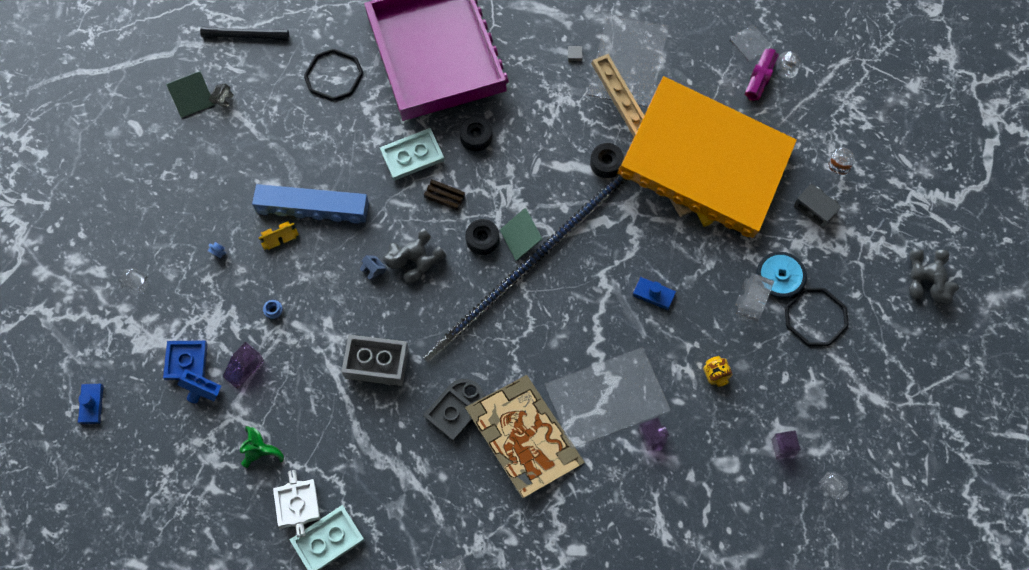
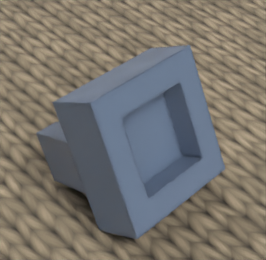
[360,255,387,280]

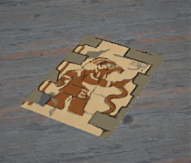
[465,375,585,498]

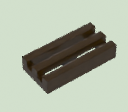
[424,179,465,211]

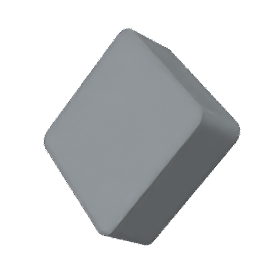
[568,46,582,61]

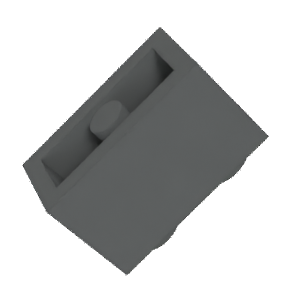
[794,183,841,229]

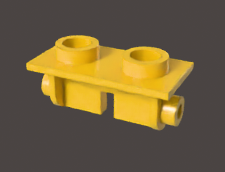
[258,221,299,250]

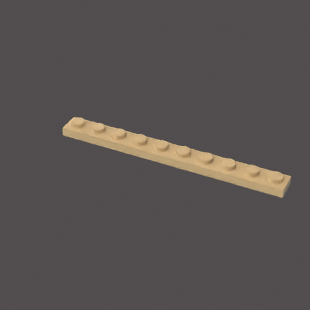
[591,54,693,217]

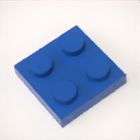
[163,340,208,380]

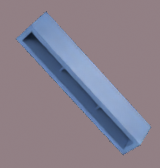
[252,184,369,223]

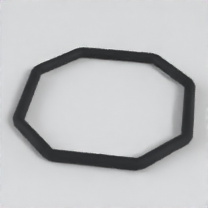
[304,49,363,100]
[785,288,848,346]

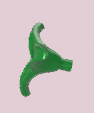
[240,426,284,468]

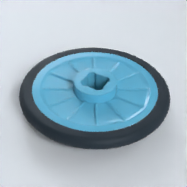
[756,252,807,298]

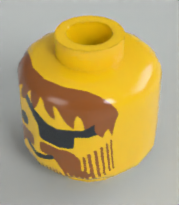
[703,356,733,387]

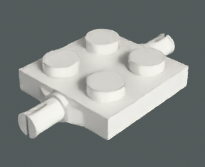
[273,470,320,538]

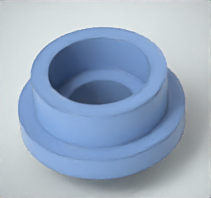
[208,242,226,258]
[263,300,283,319]

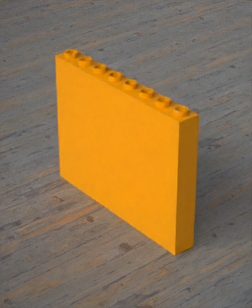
[617,76,797,238]

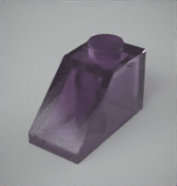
[223,342,264,389]

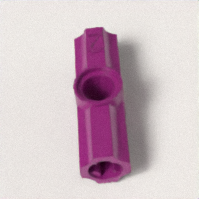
[744,48,779,101]

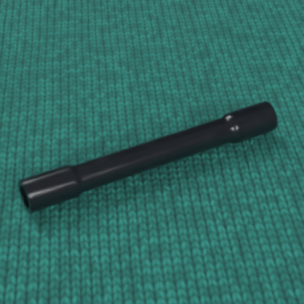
[200,26,289,40]

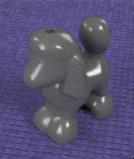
[382,229,447,283]
[909,249,959,304]

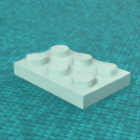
[380,128,445,181]
[289,505,365,570]

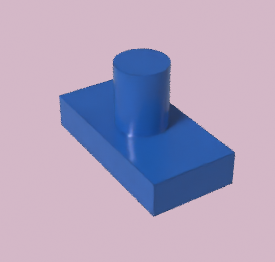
[633,277,676,310]
[177,369,221,403]
[78,384,104,424]

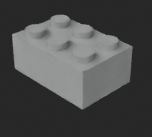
[341,335,409,386]

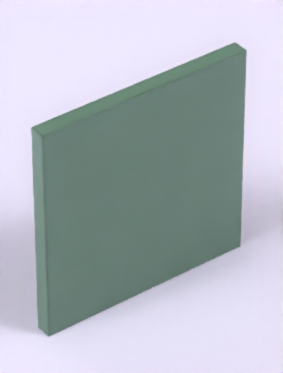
[166,71,215,118]
[500,208,543,261]

